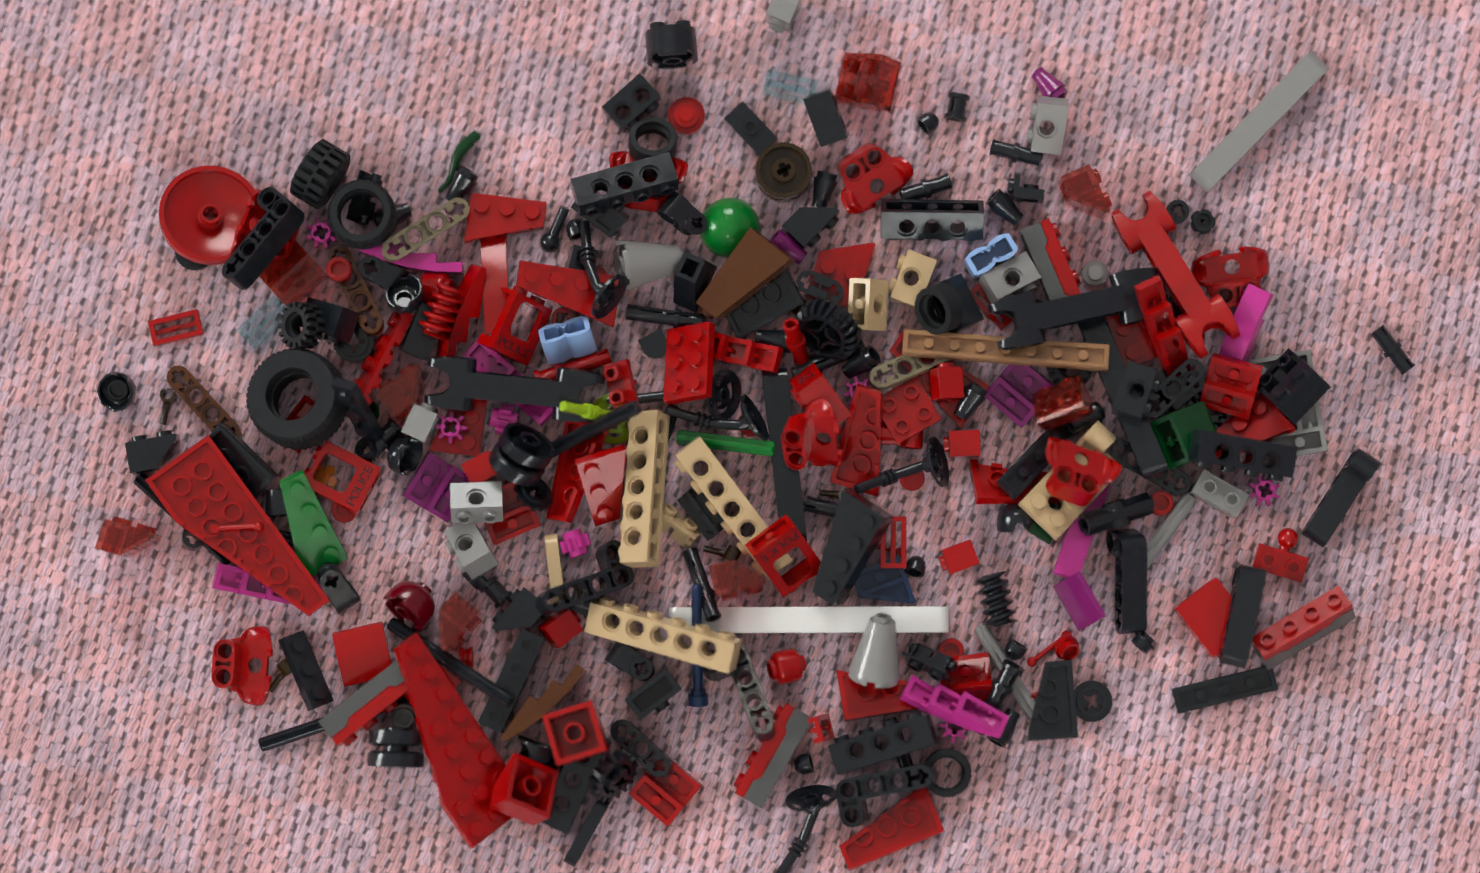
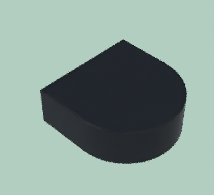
[638,328,667,359]

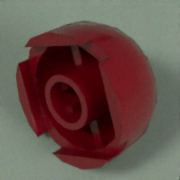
[383,581,435,631]

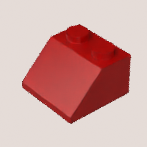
[490,753,559,826]

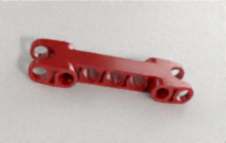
[1111,191,1240,358]

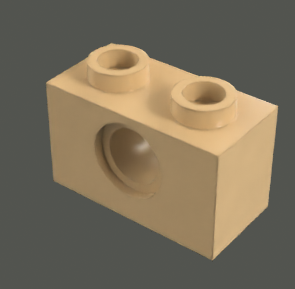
[888,249,937,309]
[848,278,888,331]

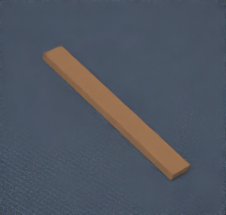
[902,329,1110,372]

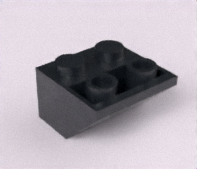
[1257,348,1331,424]

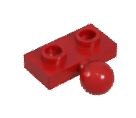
[1252,528,1309,583]

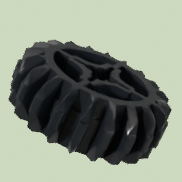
[796,297,862,362]

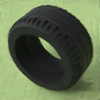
[327,180,397,250]

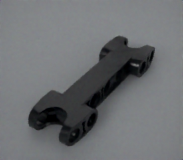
[988,268,1158,350]
[424,356,605,422]

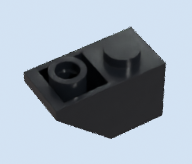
[782,207,840,250]
[673,251,717,313]
[125,430,180,475]
[492,587,544,631]

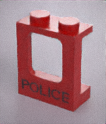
[477,286,553,366]
[304,441,381,518]
[745,514,821,598]

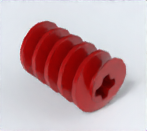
[419,283,466,341]

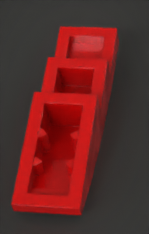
[480,235,511,335]
[436,264,486,357]
[1134,275,1191,378]
[714,333,783,374]

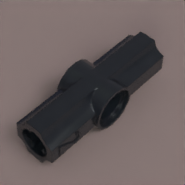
[1078,492,1155,536]

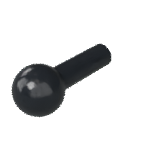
[540,206,570,253]

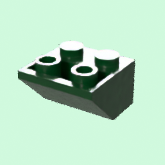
[1150,401,1221,470]

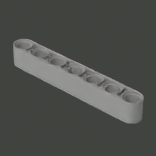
[1189,51,1329,192]

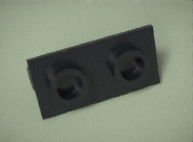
[346,170,383,225]
[678,488,724,541]
[902,643,957,683]

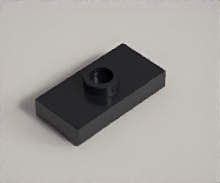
[724,101,777,156]

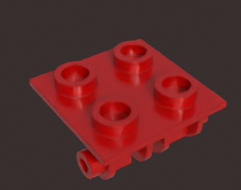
[882,377,942,445]

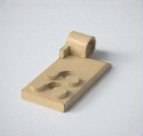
[1018,421,1123,540]

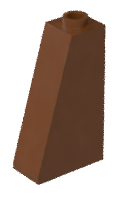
[696,228,796,320]

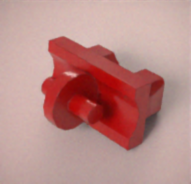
[603,359,639,410]

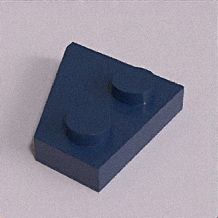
[854,556,916,604]

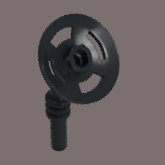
[579,220,628,319]
[637,369,741,419]
[666,394,769,441]
[854,437,949,494]
[775,785,837,873]

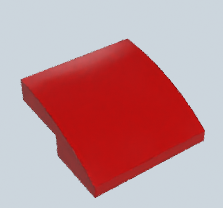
[1200,353,1263,420]
[477,482,541,545]
[332,621,392,687]
[940,652,993,702]
[628,759,702,827]

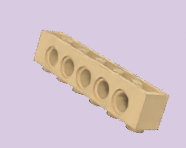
[618,410,670,568]
[674,436,793,579]
[584,597,743,674]

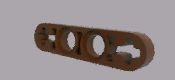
[328,245,384,336]
[167,365,242,438]

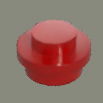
[899,471,925,491]
[1150,490,1174,516]
[1054,636,1080,661]

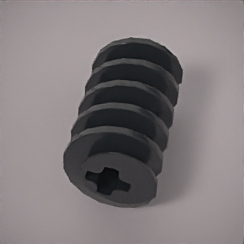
[976,571,1018,627]

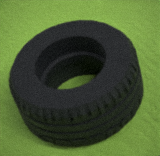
[246,348,346,450]

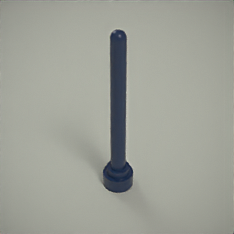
[688,584,709,707]

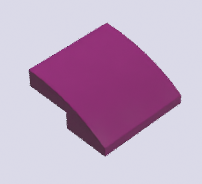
[985,364,1057,428]
[402,452,470,523]
[1053,571,1106,631]

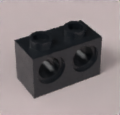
[602,73,661,133]

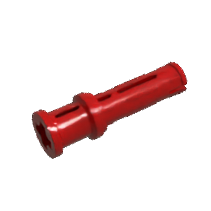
[534,348,612,379]

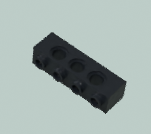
[571,152,678,216]
[880,199,984,241]
[1188,429,1298,482]
[478,628,546,733]
[828,711,939,775]
[541,737,611,834]

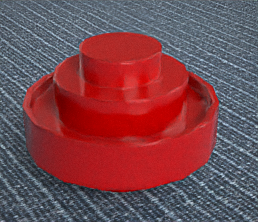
[668,97,705,135]

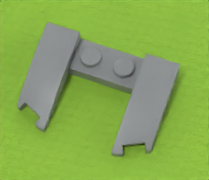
[1248,349,1328,462]

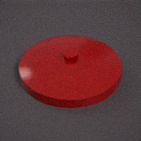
[159,165,257,265]

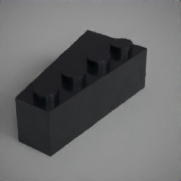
[812,490,894,606]

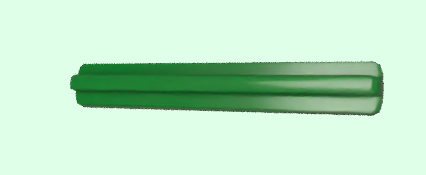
[676,430,776,457]

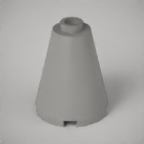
[614,240,684,291]
[848,613,900,688]

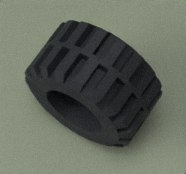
[290,139,351,209]

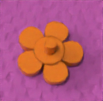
[315,465,338,488]

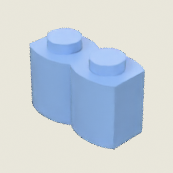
[964,233,1018,279]
[538,316,597,364]

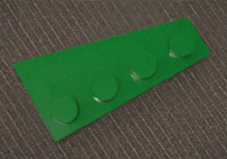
[279,469,348,576]

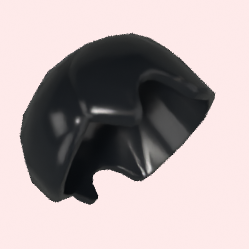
[385,273,424,314]
[97,372,137,412]
[387,436,423,475]
[997,503,1036,532]

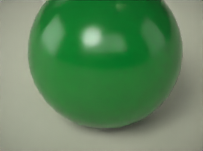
[700,198,760,258]

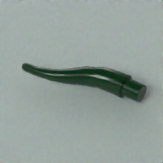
[438,130,481,193]

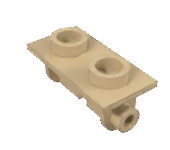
[662,503,701,548]

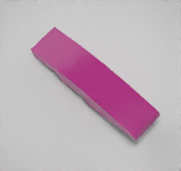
[359,244,464,275]
[1219,283,1274,362]
[462,338,553,427]
[1053,483,1110,578]
[212,563,321,605]
[900,675,1010,738]

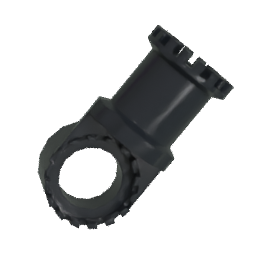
[355,417,404,463]
[461,572,513,609]

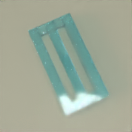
[762,69,817,105]
[236,295,285,349]

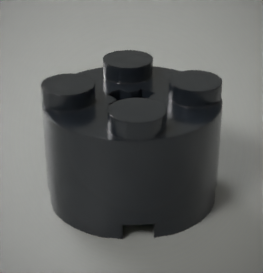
[645,20,698,69]

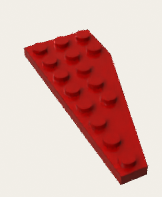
[145,435,330,616]
[394,633,513,848]

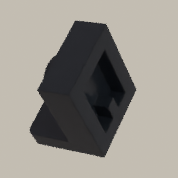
[1007,172,1045,204]

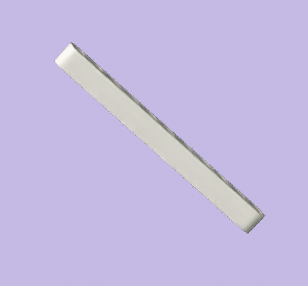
[668,606,949,633]

